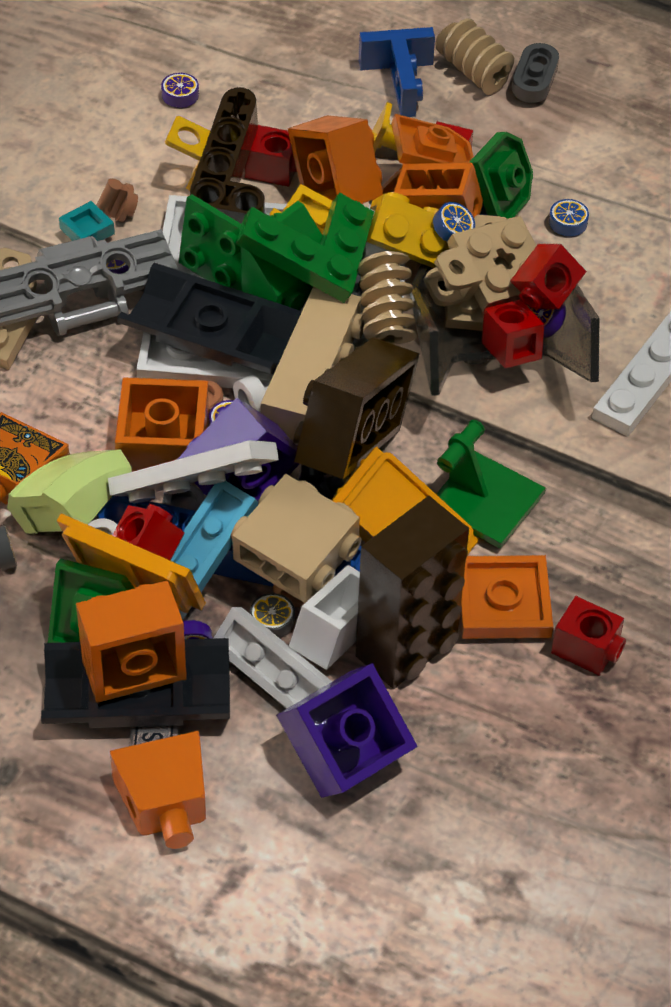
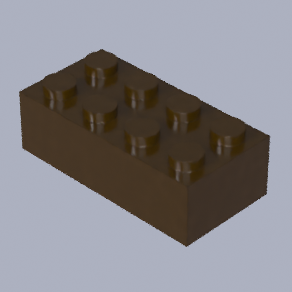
[293,337,420,479]
[355,496,469,689]

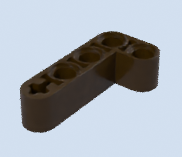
[190,87,266,224]

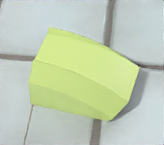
[7,449,132,534]

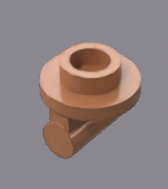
[96,178,138,222]

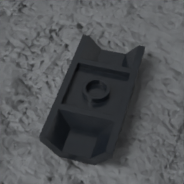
[118,262,302,375]
[41,638,230,728]

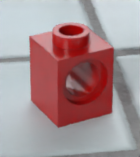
[245,125,297,187]
[510,244,587,310]
[482,299,544,369]
[112,504,185,560]
[551,596,626,676]

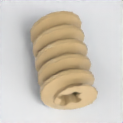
[435,18,515,95]
[358,251,417,344]

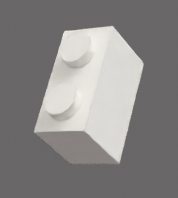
[289,565,360,670]

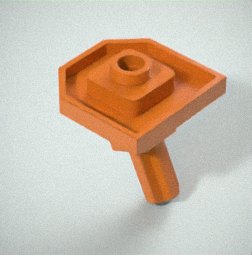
[382,114,474,194]

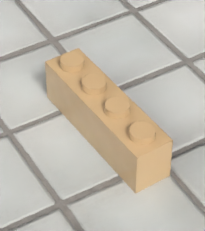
[261,287,366,440]

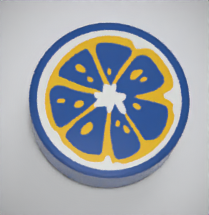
[549,199,589,236]
[433,202,475,242]

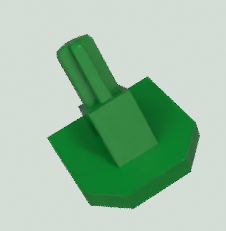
[469,132,533,219]
[47,558,135,643]

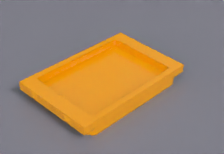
[332,446,478,554]
[57,513,206,613]

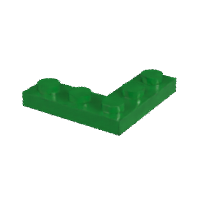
[236,192,374,303]

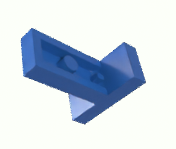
[359,27,435,117]

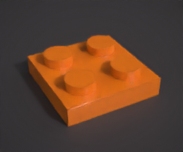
[460,555,553,639]

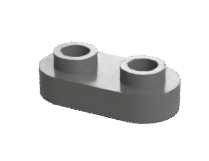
[512,43,559,103]

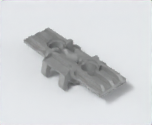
[0,229,178,336]

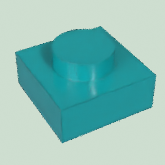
[59,201,115,241]

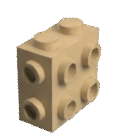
[231,474,362,603]

